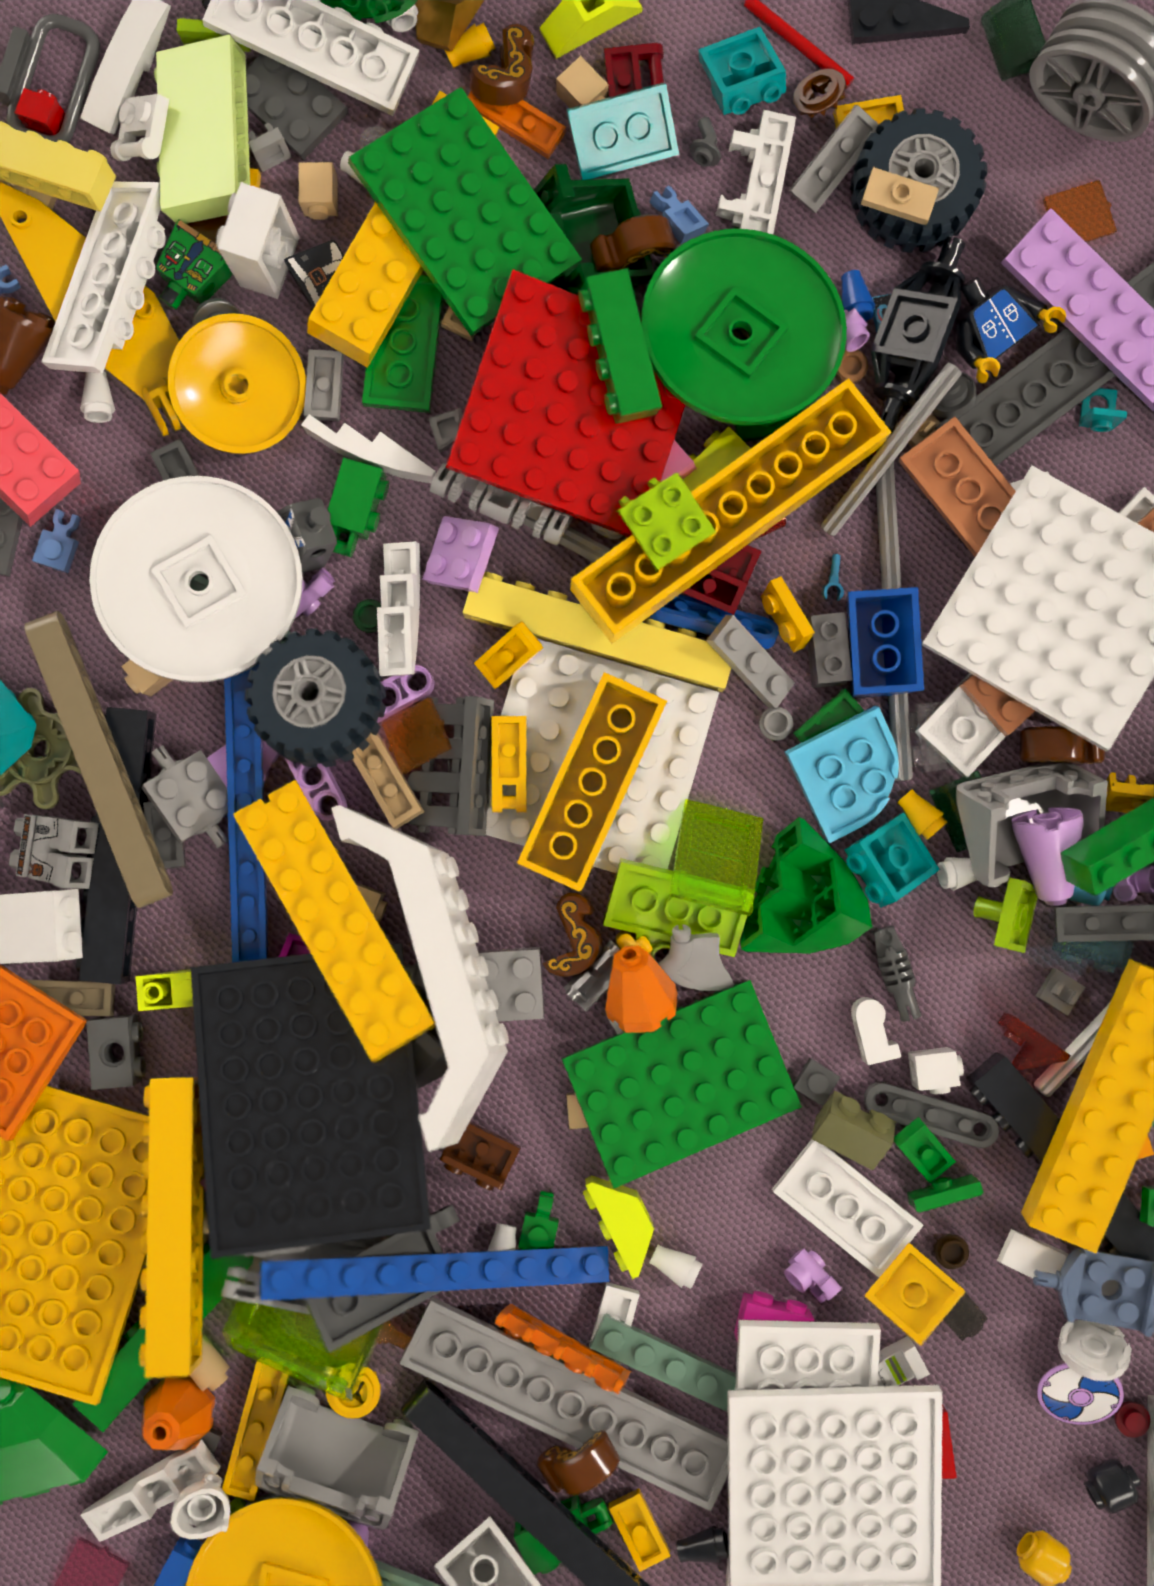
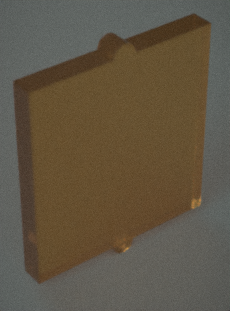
[1043,179,1117,243]
[382,698,452,774]

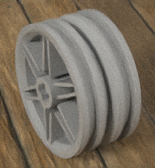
[1029,0,1154,142]

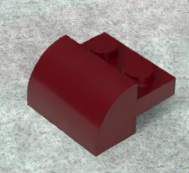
[682,545,762,615]

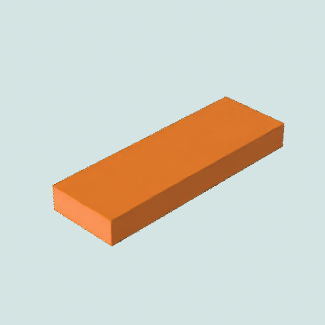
[468,91,566,160]

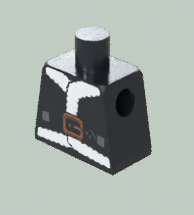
[284,240,344,310]

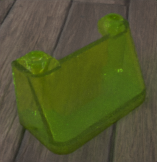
[222,1283,385,1402]

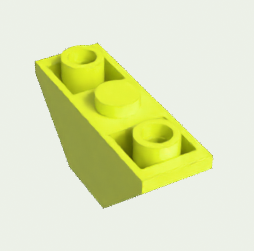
[539,0,643,59]
[136,969,193,1011]
[583,1175,654,1279]

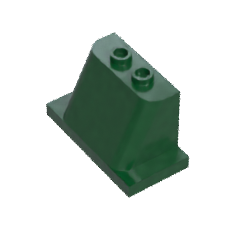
[533,164,654,296]

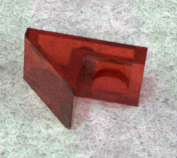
[997,1012,1071,1070]

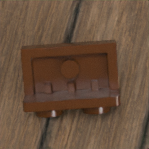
[439,1121,521,1191]

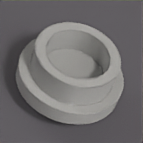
[759,707,793,741]

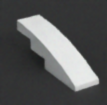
[80,0,171,135]
[301,414,436,484]
[377,541,420,677]
[997,1229,1118,1296]
[81,1439,221,1542]

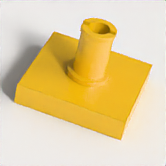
[864,1243,965,1347]

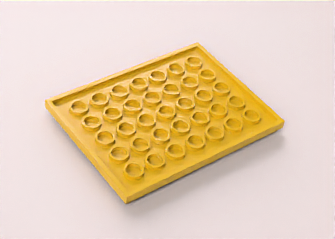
[0,1085,149,1405]

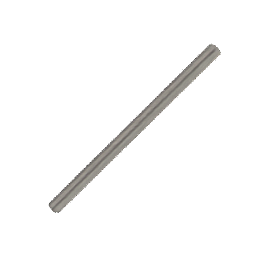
[874,447,913,781]

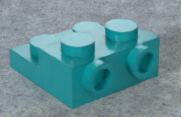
[698,26,786,115]
[844,812,940,908]

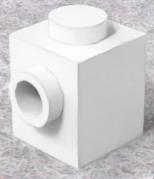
[908,1047,964,1094]

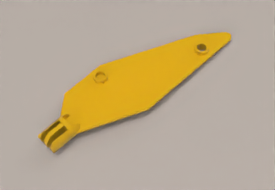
[0,182,182,437]

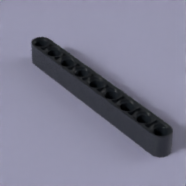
[401,1379,650,1586]

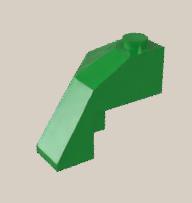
[740,817,872,954]
[0,1377,108,1505]

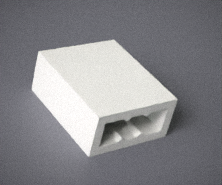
[0,889,83,964]

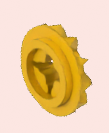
[326,1361,381,1419]

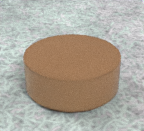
[835,350,868,384]

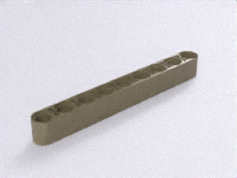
[24,610,173,908]

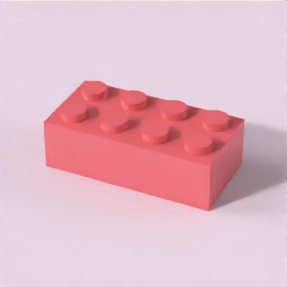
[0,393,81,527]

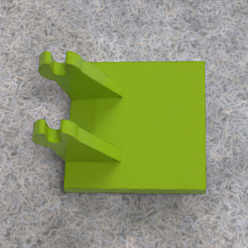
[618,472,716,571]

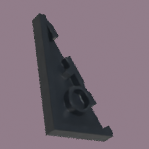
[847,0,970,44]

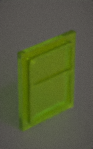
[670,799,764,916]

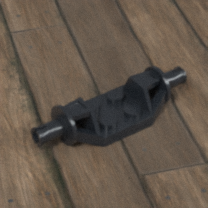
[870,237,965,434]

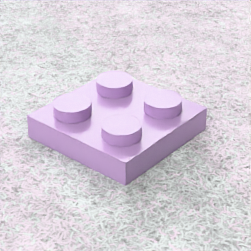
[422,516,499,593]

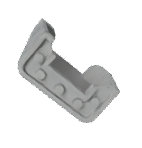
[956,762,1108,887]
[255,1385,419,1530]

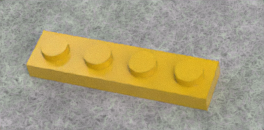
[222,1353,293,1502]

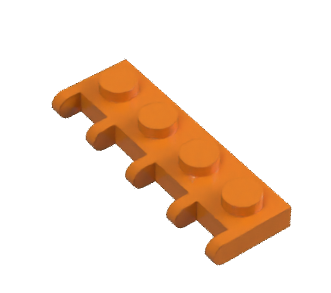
[495,1303,631,1394]

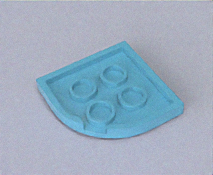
[785,705,899,843]

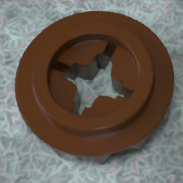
[793,69,847,119]

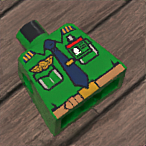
[156,219,233,310]

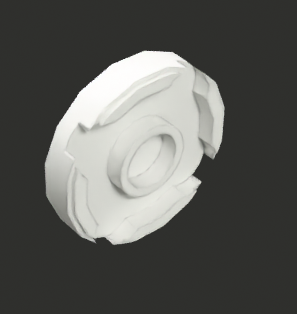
[1058,1320,1131,1381]

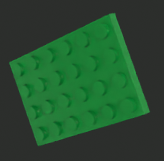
[348,87,582,336]
[561,979,802,1189]

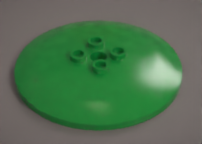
[641,229,847,425]

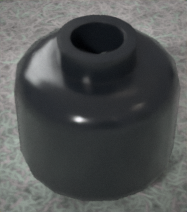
[1084,1459,1141,1514]

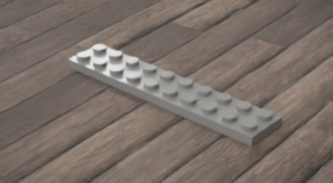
[400,1297,728,1511]

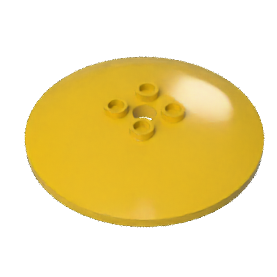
[186,1497,382,1586]

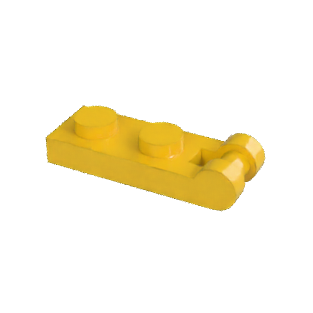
[492,716,527,813]

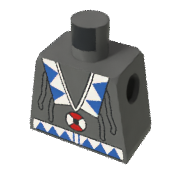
[277,498,337,573]

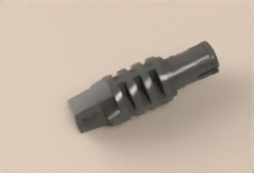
[874,925,922,1022]

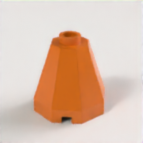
[605,946,678,1033]
[141,1376,215,1450]

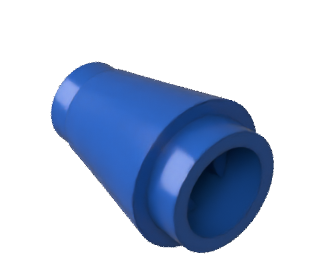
[841,270,875,322]

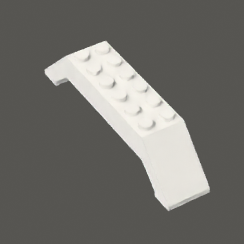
[332,805,509,1151]

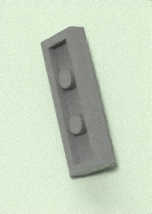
[789,105,879,213]
[706,615,795,709]

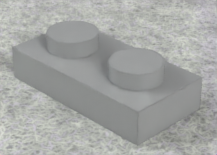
[304,349,344,421]

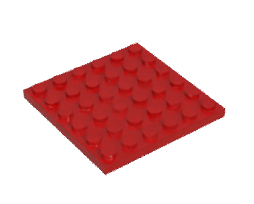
[445,269,685,537]

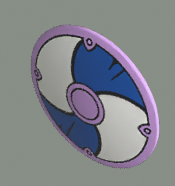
[1037,1363,1124,1425]

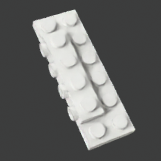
[202,0,419,116]
[41,181,166,374]

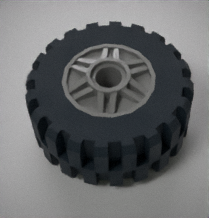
[850,108,988,253]
[245,628,386,768]

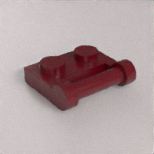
[604,43,664,98]

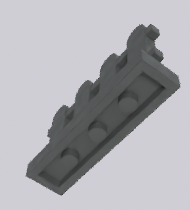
[408,696,494,836]

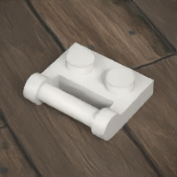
[110,94,169,161]

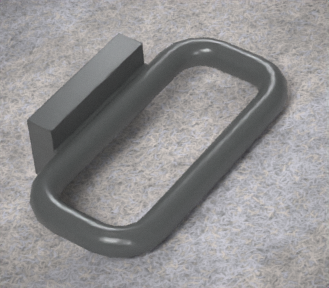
[0,14,100,143]

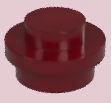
[1114,1401,1151,1438]

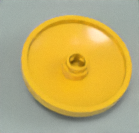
[167,313,306,454]

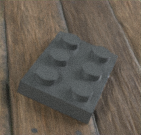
[246,54,348,161]

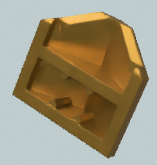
[415,0,484,52]

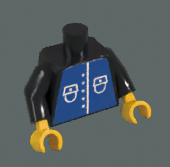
[955,277,1066,383]

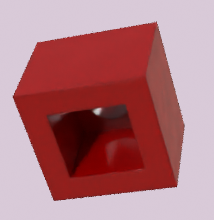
[14,88,65,136]

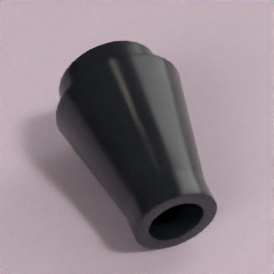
[677,1525,729,1563]

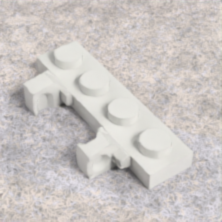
[716,110,796,235]

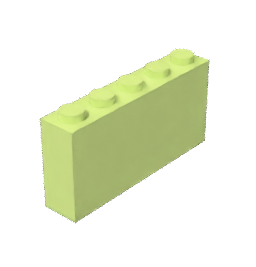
[154,34,250,224]

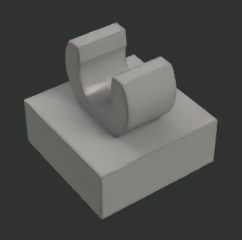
[248,123,292,172]
[1035,968,1086,1016]

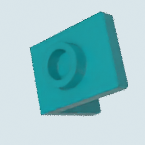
[1079,388,1127,432]

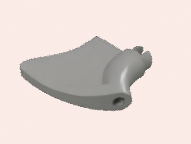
[658,924,734,991]

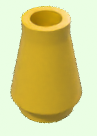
[445,22,496,68]
[897,789,948,840]

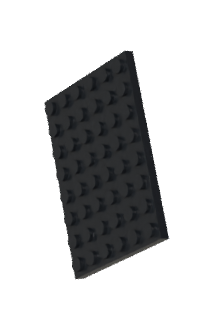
[190,943,431,1259]

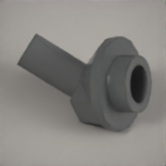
[690,117,721,167]

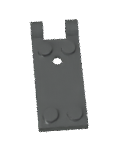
[303,1204,460,1353]

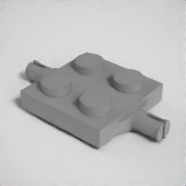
[141,745,229,849]

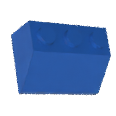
[846,587,924,698]

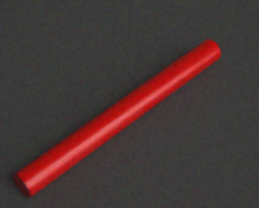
[744,0,855,89]

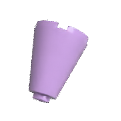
[1012,807,1084,906]

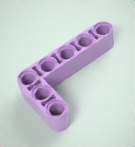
[285,665,435,821]

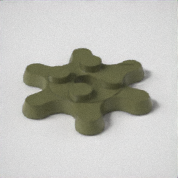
[0,688,82,810]

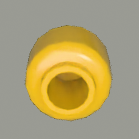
[1016,1530,1072,1586]

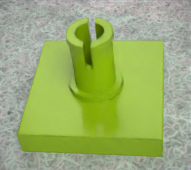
[973,878,1038,953]

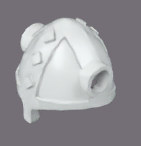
[170,1473,231,1539]

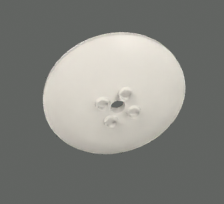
[90,476,303,683]

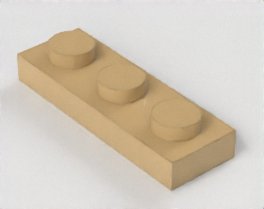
[352,733,424,829]

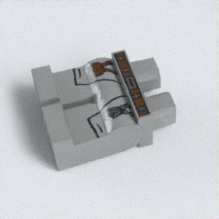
[9,814,99,889]

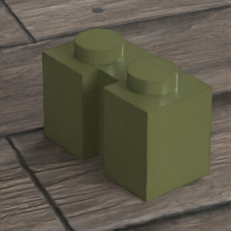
[811,1090,896,1170]

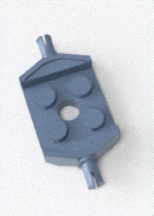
[1033,1248,1154,1337]

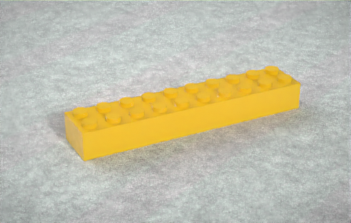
[570,378,891,644]

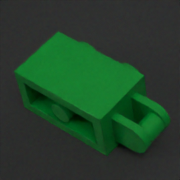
[328,457,389,558]
[514,1495,613,1575]

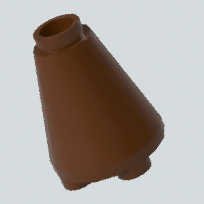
[0,295,55,395]

